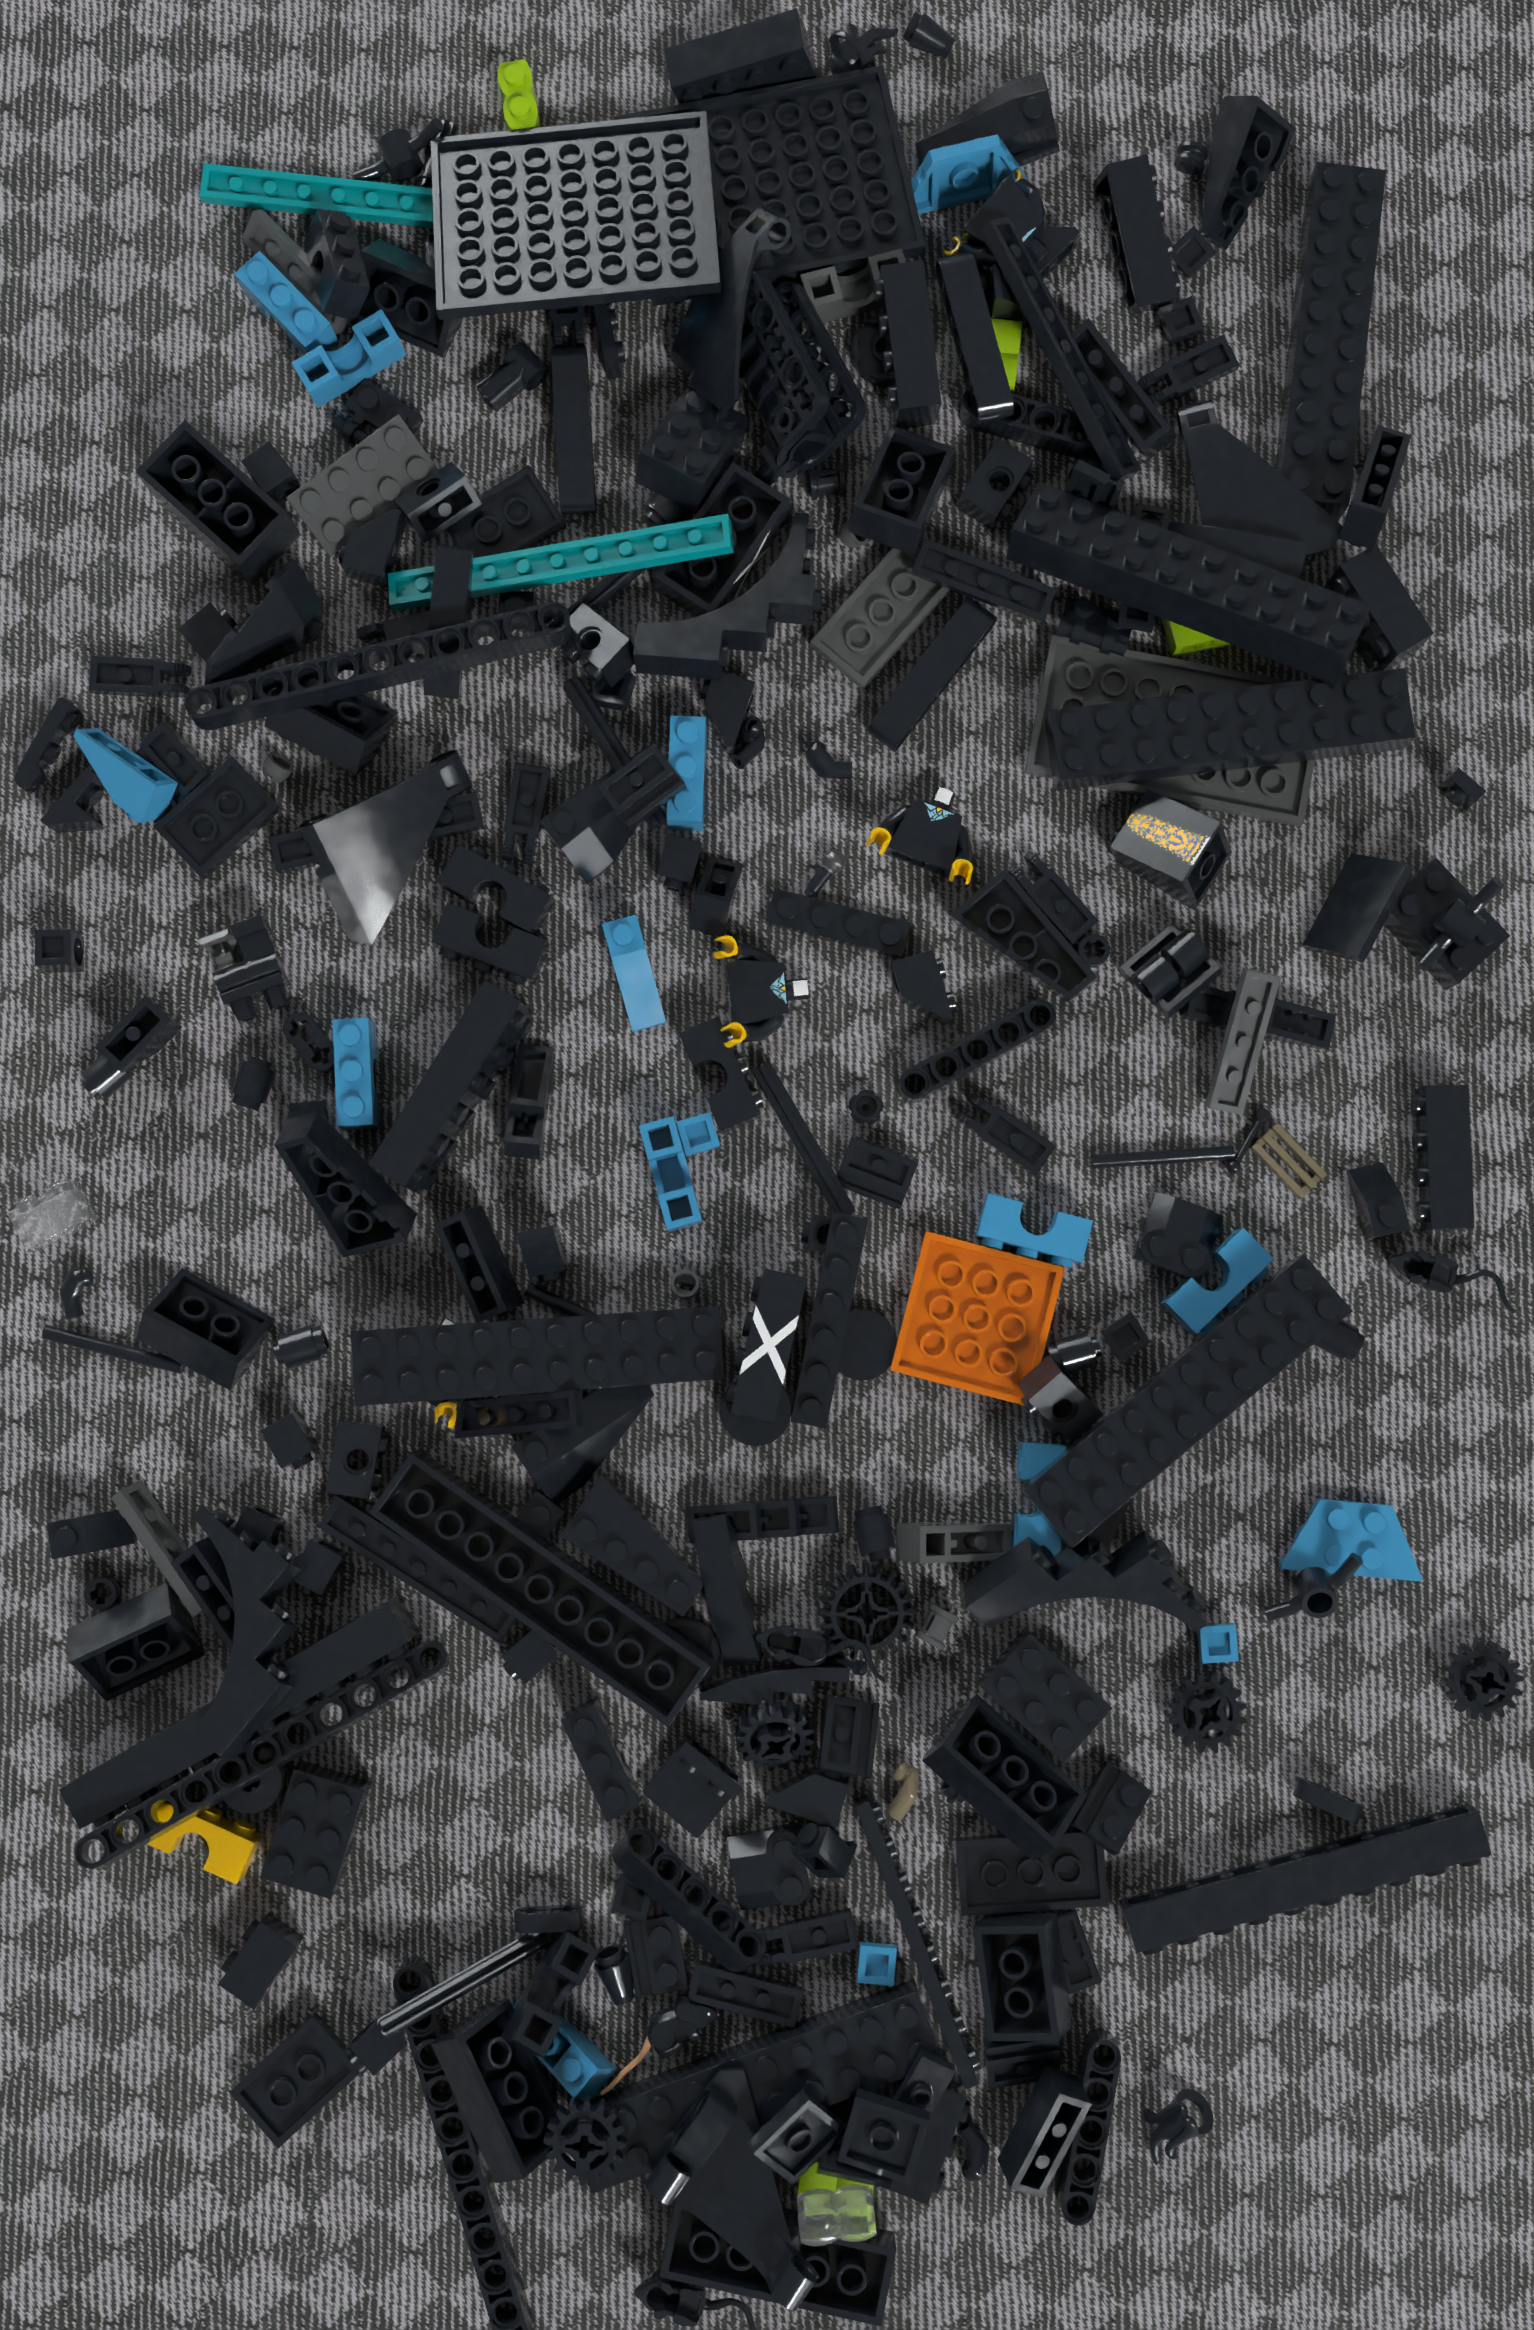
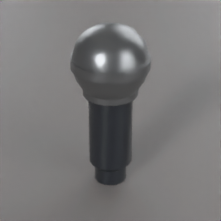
[804,849,846,898]

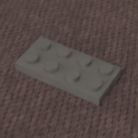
[286,414,438,557]
[810,548,951,690]

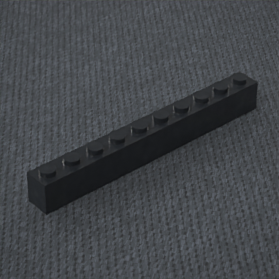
[1119,1804,1492,1955]

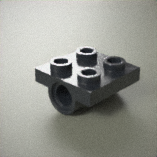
[1119,923,1222,1019]

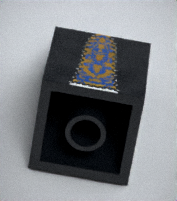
[1110,789,1232,910]

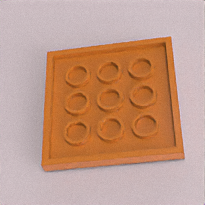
[890,1231,1065,1406]

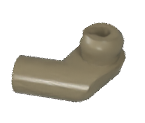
[887,1762,919,1821]

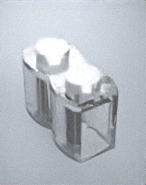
[8,1178,98,1253]
[797,2184,877,2246]

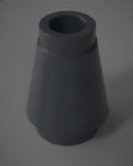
[902,11,956,60]
[594,1944,635,2005]

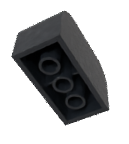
[135,420,301,586]

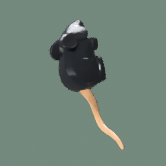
[600,1994,719,2096]

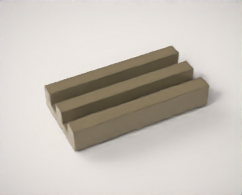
[1250,1123,1327,1200]

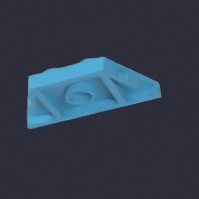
[911,134,1027,215]
[1279,1498,1421,1582]

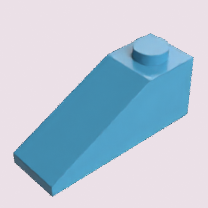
[73,728,178,823]
[602,914,667,1032]

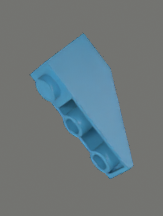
[513,1994,616,2099]

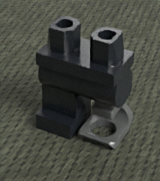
[198,914,291,1023]

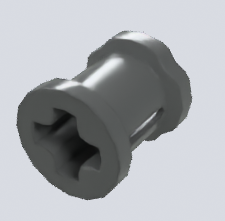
[914,1602,959,1651]

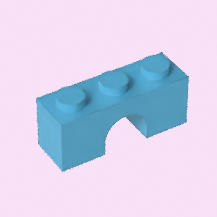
[234,251,339,355]
[291,309,407,408]
[667,716,707,831]
[332,1017,381,1131]
[639,1116,703,1232]
[974,1193,1093,1268]
[1160,1228,1274,1334]
[1013,1441,1066,1555]

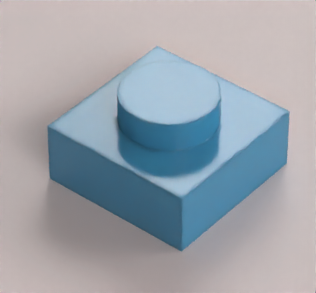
[676,1112,720,1157]
[1197,1623,1239,1664]
[857,1941,897,1986]

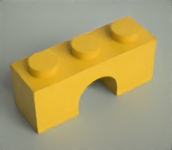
[147,1801,263,1884]

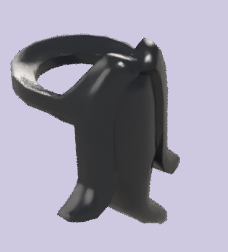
[829,23,899,75]
[1144,2089,1214,2165]

